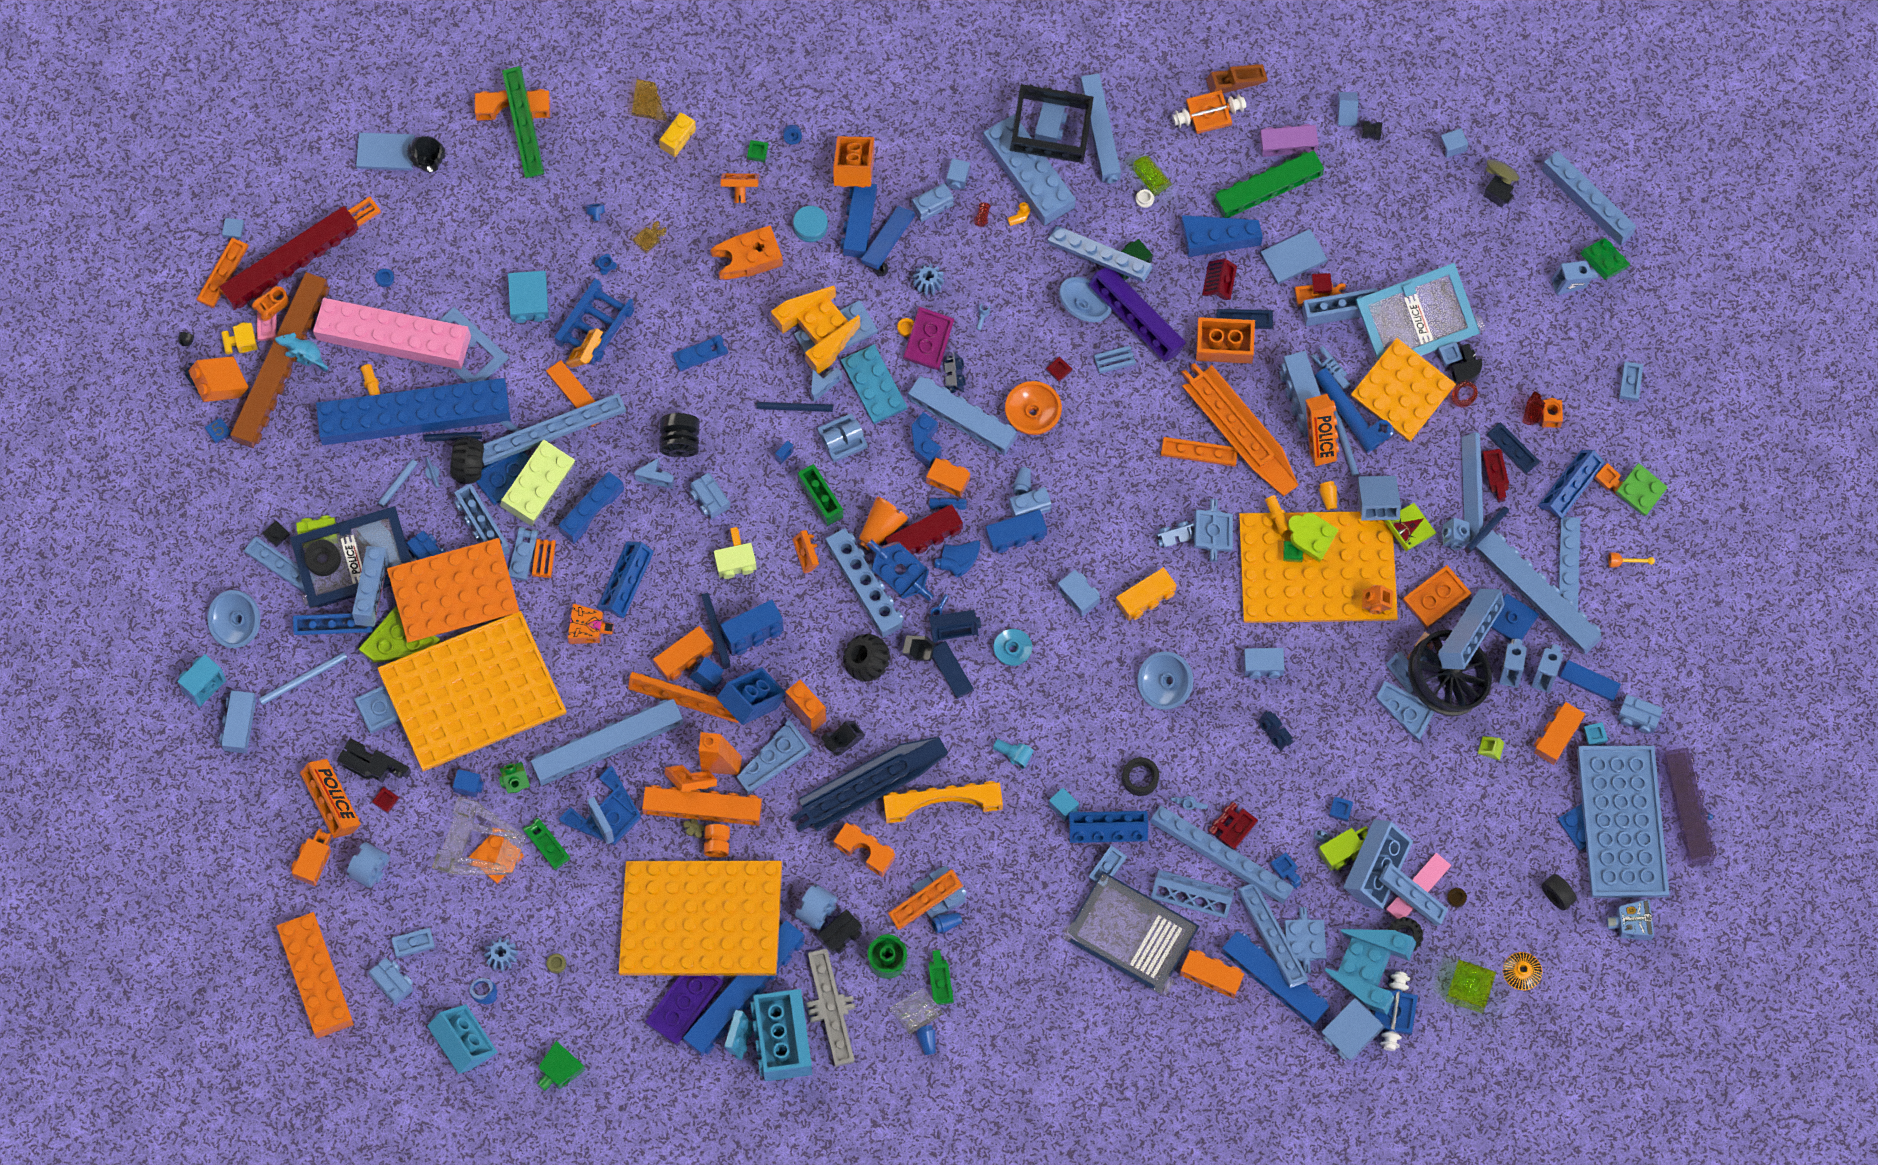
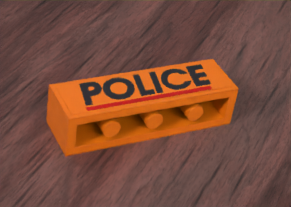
[1305,394,1339,467]
[300,759,361,838]

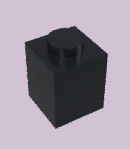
[1483,175,1514,208]

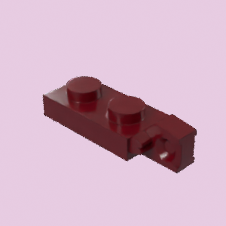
[1482,449,1509,502]

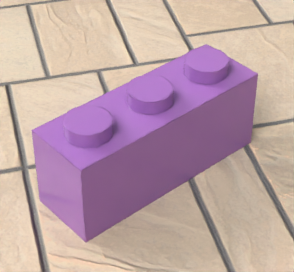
[1259,124,1319,157]

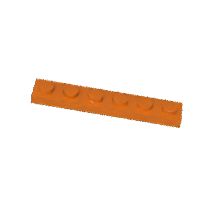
[628,672,738,723]

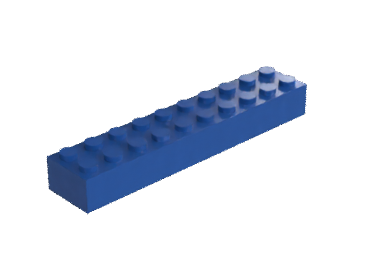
[316,378,511,446]

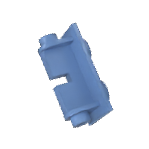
[1155,521,1194,548]

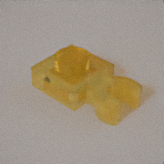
[633,221,667,254]

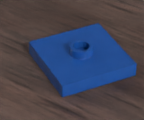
[1491,594,1539,641]

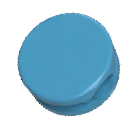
[793,206,828,242]

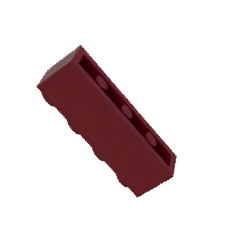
[885,504,963,555]

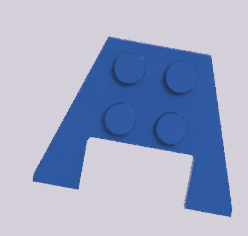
[559,766,641,846]

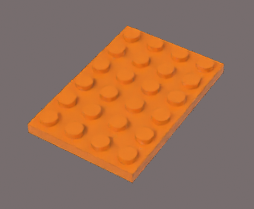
[387,538,520,643]

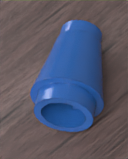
[931,912,962,934]
[916,1025,936,1056]

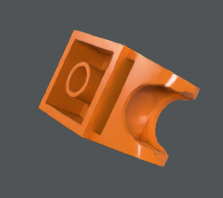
[710,225,783,280]

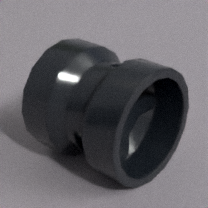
[1362,120,1383,141]

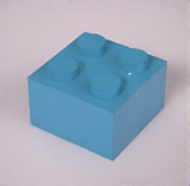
[177,654,227,708]

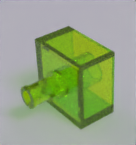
[1445,960,1496,1014]

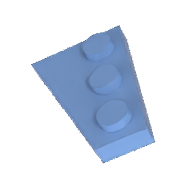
[1376,681,1435,742]

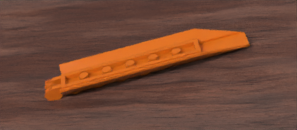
[1181,363,1299,496]

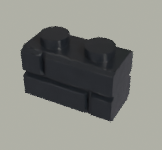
[817,909,862,955]

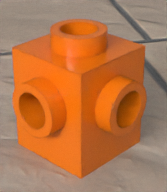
[1362,585,1393,614]

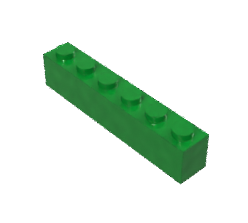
[1214,150,1324,218]

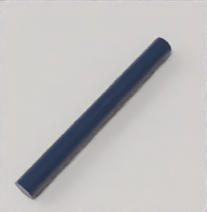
[757,402,833,412]
[1464,506,1509,553]

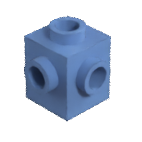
[1442,518,1471,550]

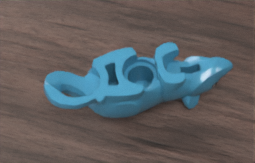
[275,333,328,372]

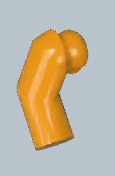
[1007,202,1030,226]

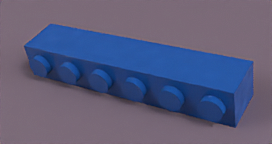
[1221,931,1329,1028]

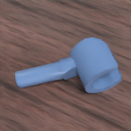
[976,303,990,330]

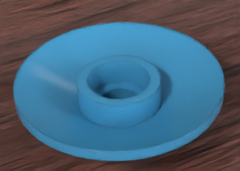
[994,629,1032,666]

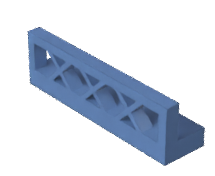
[1151,870,1235,919]

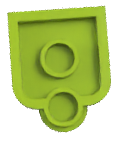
[1288,513,1339,562]

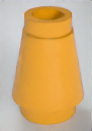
[1318,481,1338,510]

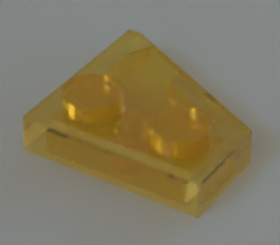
[631,79,667,121]

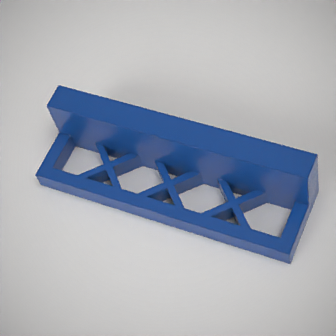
[1538,450,1605,519]
[597,541,654,618]

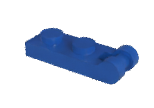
[673,335,729,371]

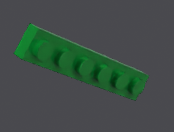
[502,66,545,178]

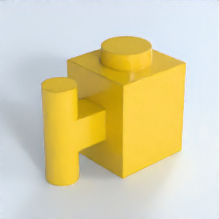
[221,322,258,354]

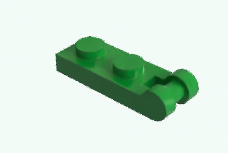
[522,817,570,870]

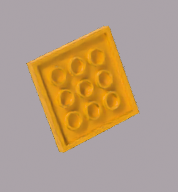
[1350,338,1456,442]

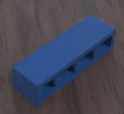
[840,184,877,258]
[293,613,374,635]

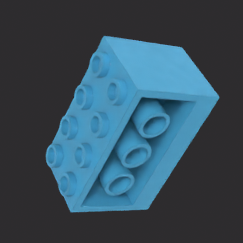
[750,989,812,1082]

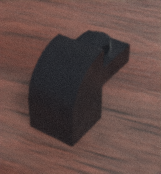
[1451,344,1482,389]
[821,721,865,756]

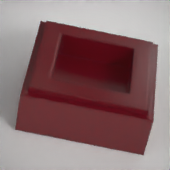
[1311,273,1332,294]
[1046,356,1073,382]
[372,787,399,814]

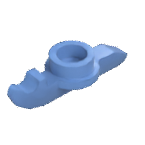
[425,457,440,488]
[1170,796,1208,810]

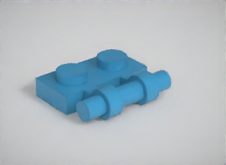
[724,1010,753,1060]

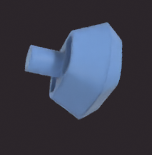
[1314,829,1330,843]

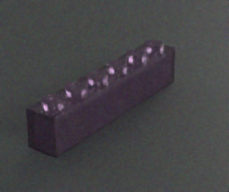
[1663,747,1717,866]

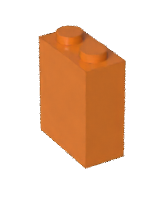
[188,356,249,402]
[785,680,826,733]

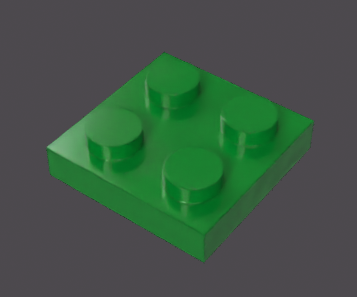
[1580,238,1630,280]

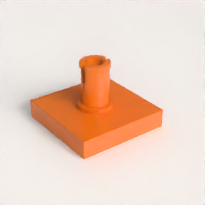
[721,173,759,203]

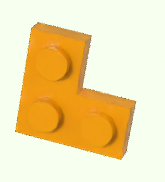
[565,328,603,368]

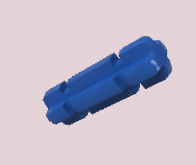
[929,498,967,510]

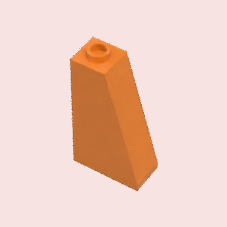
[699,732,742,775]

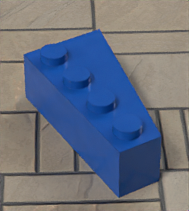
[1181,215,1263,257]

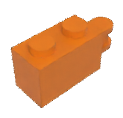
[291,828,332,886]

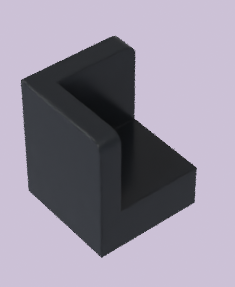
[902,635,935,661]

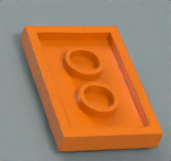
[1402,565,1472,629]

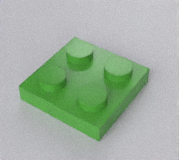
[1615,463,1668,517]

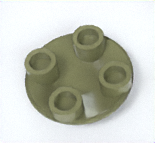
[1486,159,1520,184]

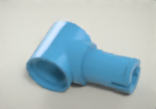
[993,739,1034,769]

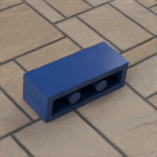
[985,509,1047,553]

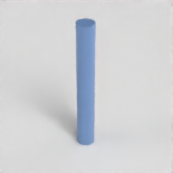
[378,459,418,508]

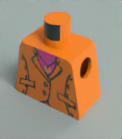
[568,604,614,644]

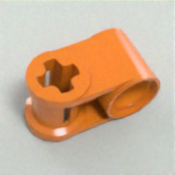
[252,287,289,321]

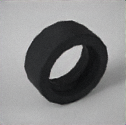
[1122,757,1159,796]

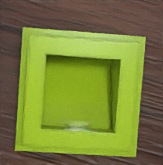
[1477,736,1504,760]

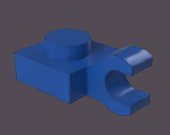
[1270,852,1302,889]

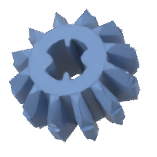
[913,263,944,296]
[484,937,518,971]

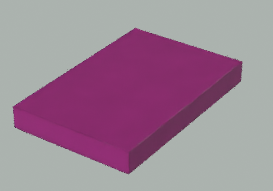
[903,306,954,370]

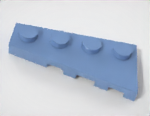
[737,719,812,794]

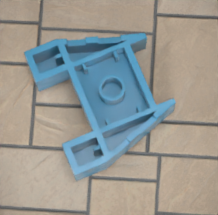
[1325,929,1416,1015]

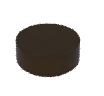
[1447,888,1467,908]

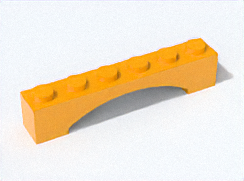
[883,781,1003,823]

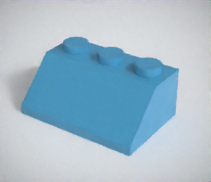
[427,1005,498,1074]

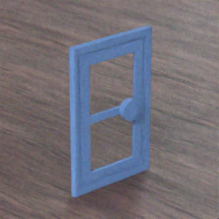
[439,307,509,383]

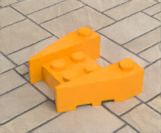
[771,286,860,374]

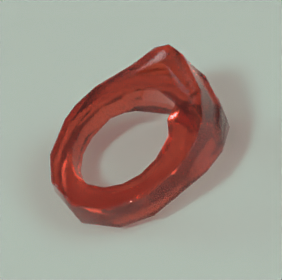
[1451,381,1478,408]

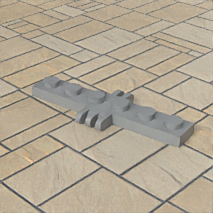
[806,949,856,1067]

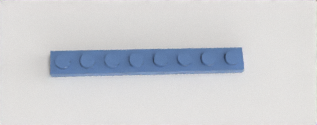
[483,393,626,466]
[1150,806,1294,904]

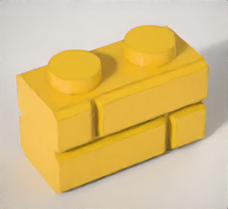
[659,112,696,157]

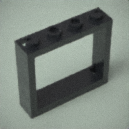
[1010,84,1094,163]

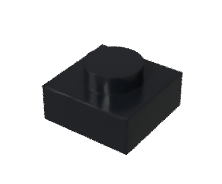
[262,521,290,547]

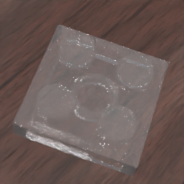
[890,988,943,1034]

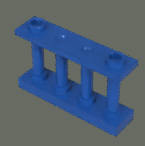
[554,279,635,365]

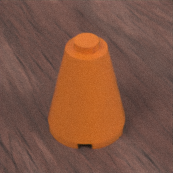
[859,496,908,551]

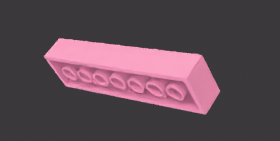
[313,298,471,370]

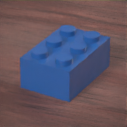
[720,599,784,656]
[717,667,786,725]

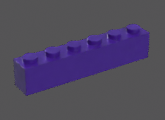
[1088,267,1186,362]

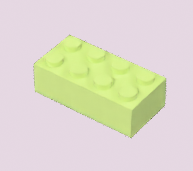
[500,439,575,526]

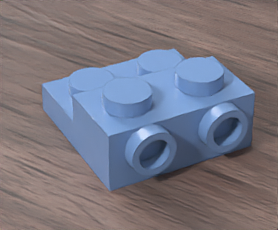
[912,866,967,920]

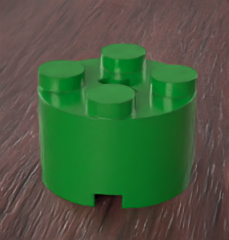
[868,934,907,979]

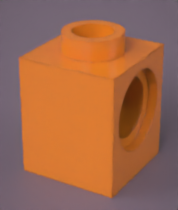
[1541,398,1563,428]

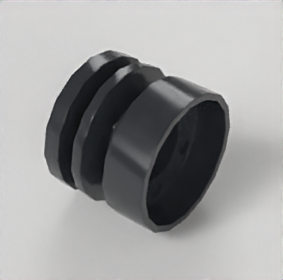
[659,413,700,457]

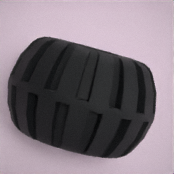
[450,437,484,484]
[843,634,890,682]

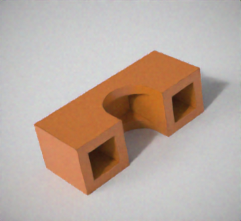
[833,822,895,877]

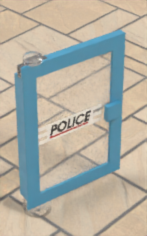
[1355,263,1485,365]

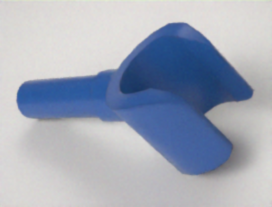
[931,594,949,616]

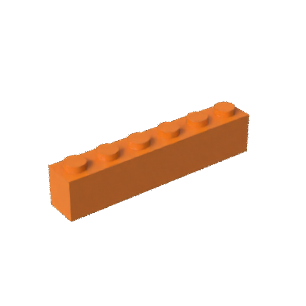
[642,785,762,826]

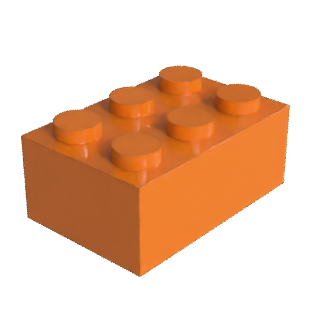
[833,136,875,187]
[1196,317,1255,364]

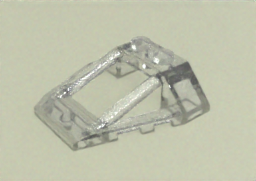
[432,796,526,875]

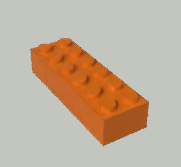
[276,912,354,1039]

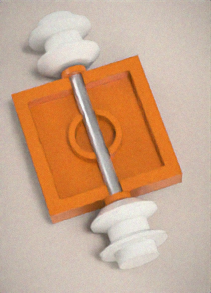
[1172,90,1246,134]

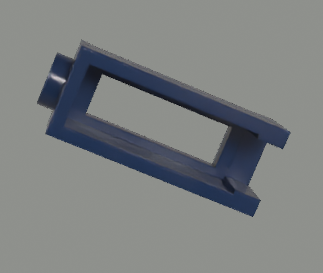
[929,610,981,643]

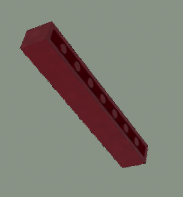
[219,206,359,310]

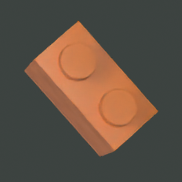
[926,458,970,498]

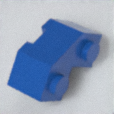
[911,412,942,469]

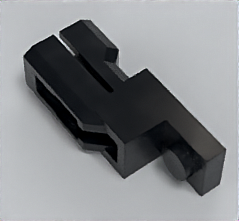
[337,738,411,783]

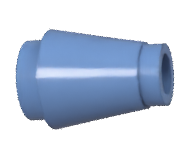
[1012,467,1031,496]

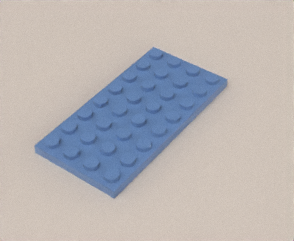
[1577,746,1669,898]

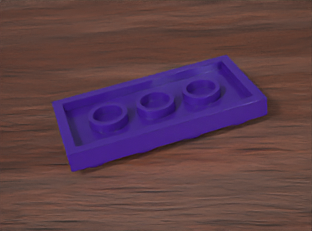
[645,976,724,1046]

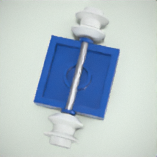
[1374,972,1418,1051]

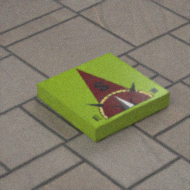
[1384,503,1436,552]

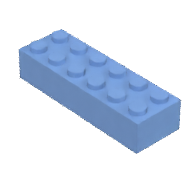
[983,114,1076,226]

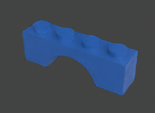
[558,471,624,544]

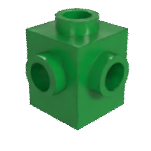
[498,762,530,794]

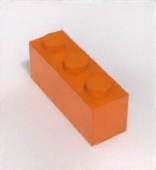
[653,626,714,682]
[1534,702,1586,765]
[1180,950,1245,999]

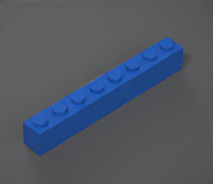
[683,920,805,1057]

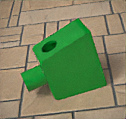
[536,1041,585,1091]

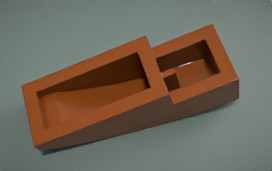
[1206,64,1268,93]

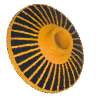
[1503,952,1542,990]

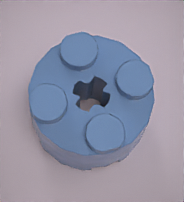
[347,842,390,888]
[795,883,838,931]

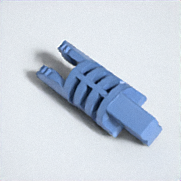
[1310,346,1351,389]

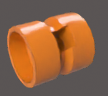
[704,824,730,857]

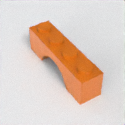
[475,89,550,121]

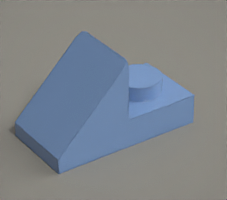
[811,368,842,402]
[635,458,674,489]

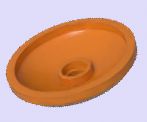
[1005,381,1062,435]

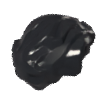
[407,136,445,173]

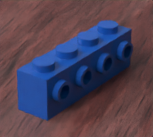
[1069,811,1148,843]

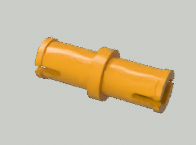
[360,364,381,396]
[1265,495,1290,535]

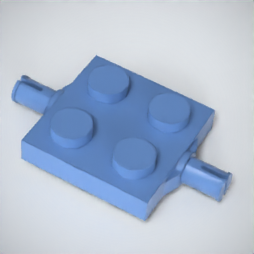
[1194,499,1233,562]
[1284,907,1326,974]

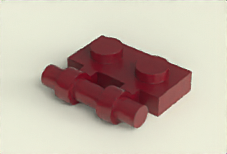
[1208,802,1258,850]

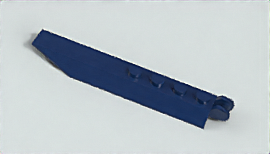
[790,737,949,832]

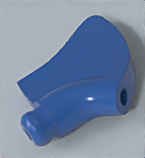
[934,541,980,578]

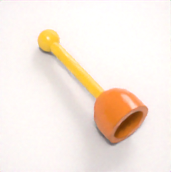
[1608,552,1655,568]

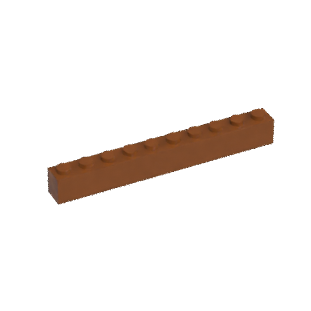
[230,272,330,449]

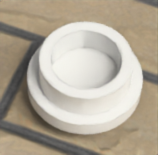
[1135,189,1154,208]

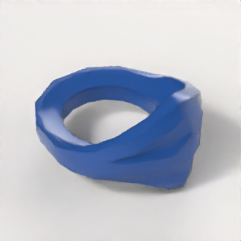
[470,978,497,1004]

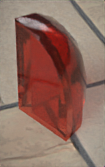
[1522,391,1546,425]

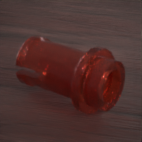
[974,202,991,227]

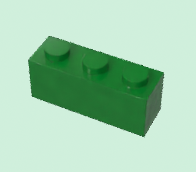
[797,464,843,526]

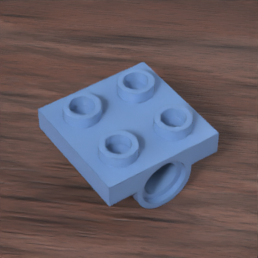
[817,413,868,463]

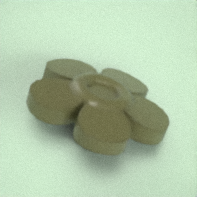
[683,819,705,838]

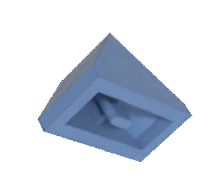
[1338,92,1358,126]

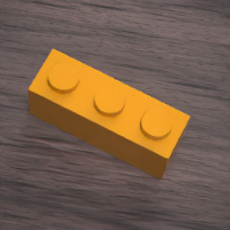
[1115,567,1177,621]

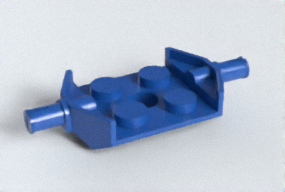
[867,539,934,601]

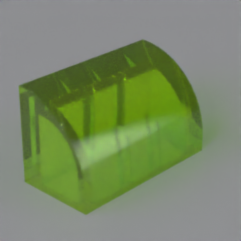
[1133,155,1173,196]

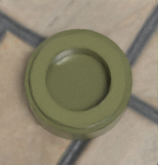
[546,953,567,974]

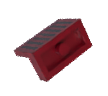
[1202,258,1237,300]

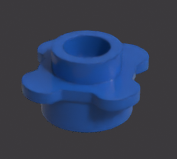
[595,254,617,275]

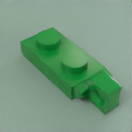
[928,950,954,1006]

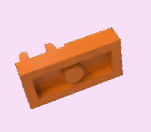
[792,530,819,573]

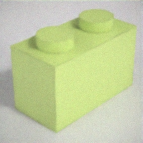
[714,543,757,579]

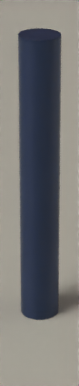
[425,432,482,442]

